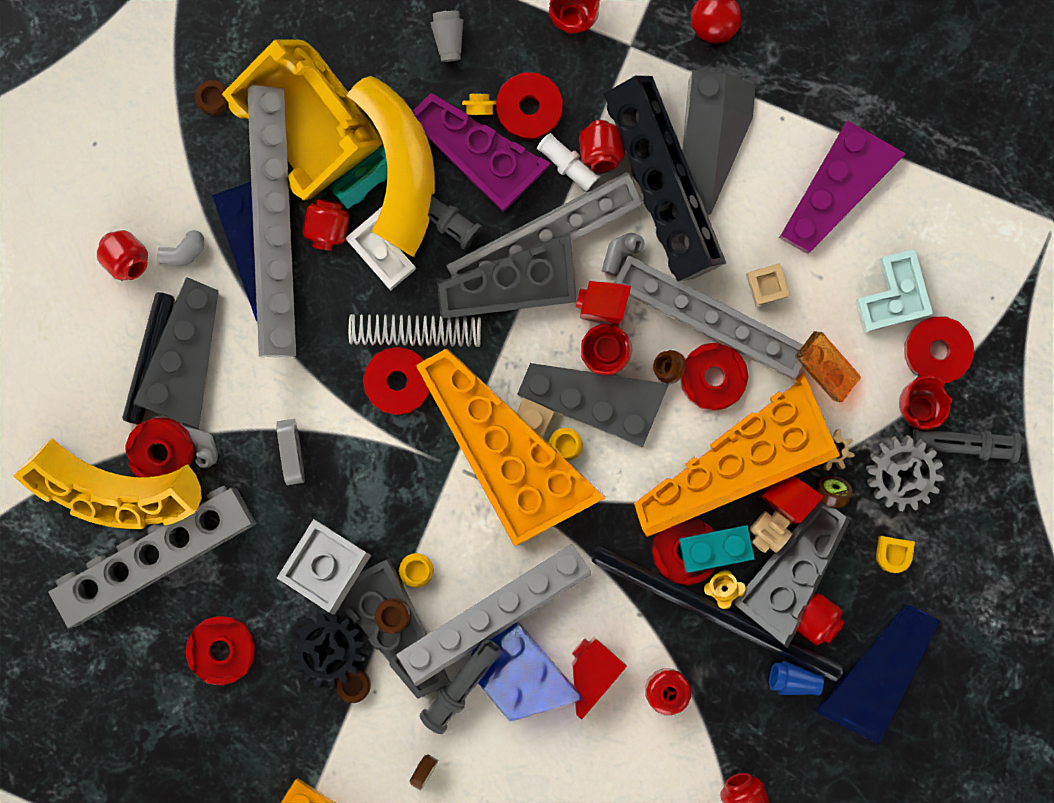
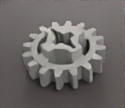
[866,435,944,511]

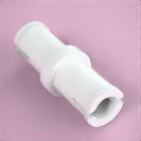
[537,133,601,193]

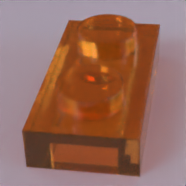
[795,331,861,403]

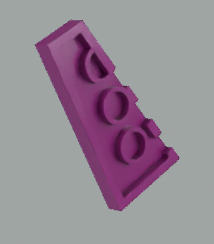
[412,93,551,213]
[779,120,906,254]

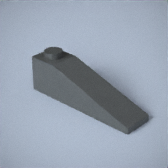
[682,70,756,215]

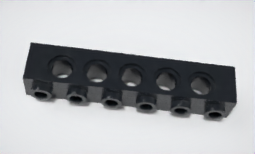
[604,75,727,282]

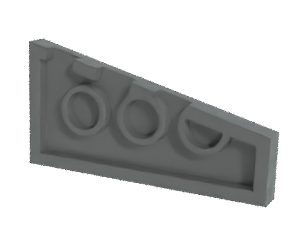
[133,277,218,429]
[517,363,669,447]

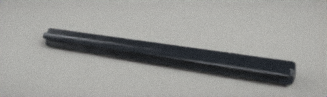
[591,546,844,682]

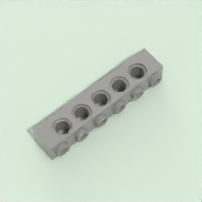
[48,486,256,628]

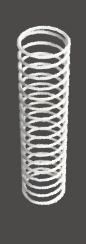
[349,314,481,347]

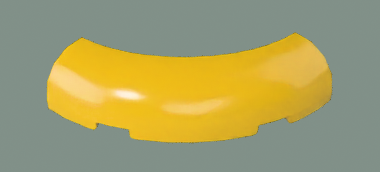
[346,76,435,257]
[13,438,202,529]

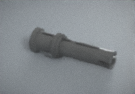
[386,186,483,250]
[912,428,1022,463]
[419,639,502,734]

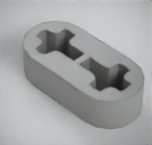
[276,419,305,485]

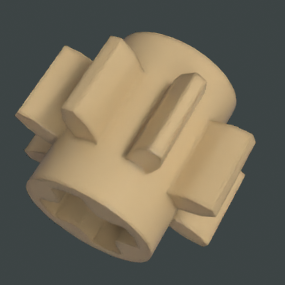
[823,429,854,471]
[749,511,792,553]

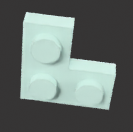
[856,249,933,333]

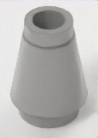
[430,11,463,62]

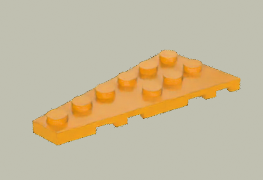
[416,349,606,547]
[634,372,840,537]

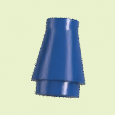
[769,661,824,696]

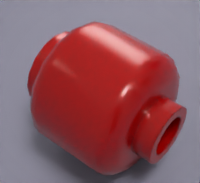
[579,120,625,173]
[303,199,350,251]
[97,230,148,281]
[796,593,845,645]
[645,668,691,715]
[720,773,770,803]

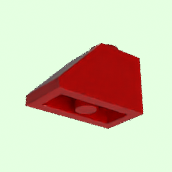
[575,281,631,327]
[759,476,823,524]
[572,637,627,720]

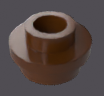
[653,350,686,384]

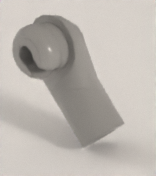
[157,230,205,265]
[602,233,645,276]
[182,423,218,468]

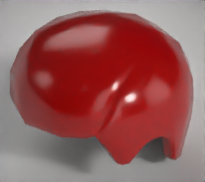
[549,0,600,34]
[691,0,742,44]
[581,323,632,375]
[899,375,952,431]

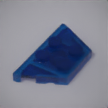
[471,622,584,721]

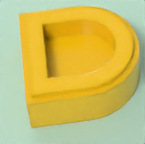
[876,536,915,573]

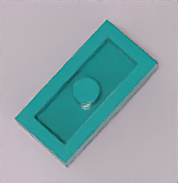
[328,146,387,209]
[679,525,754,573]

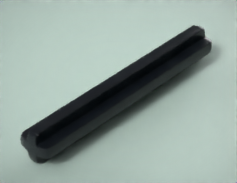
[122,292,174,425]

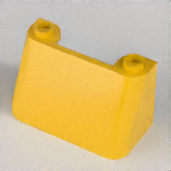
[222,40,383,200]

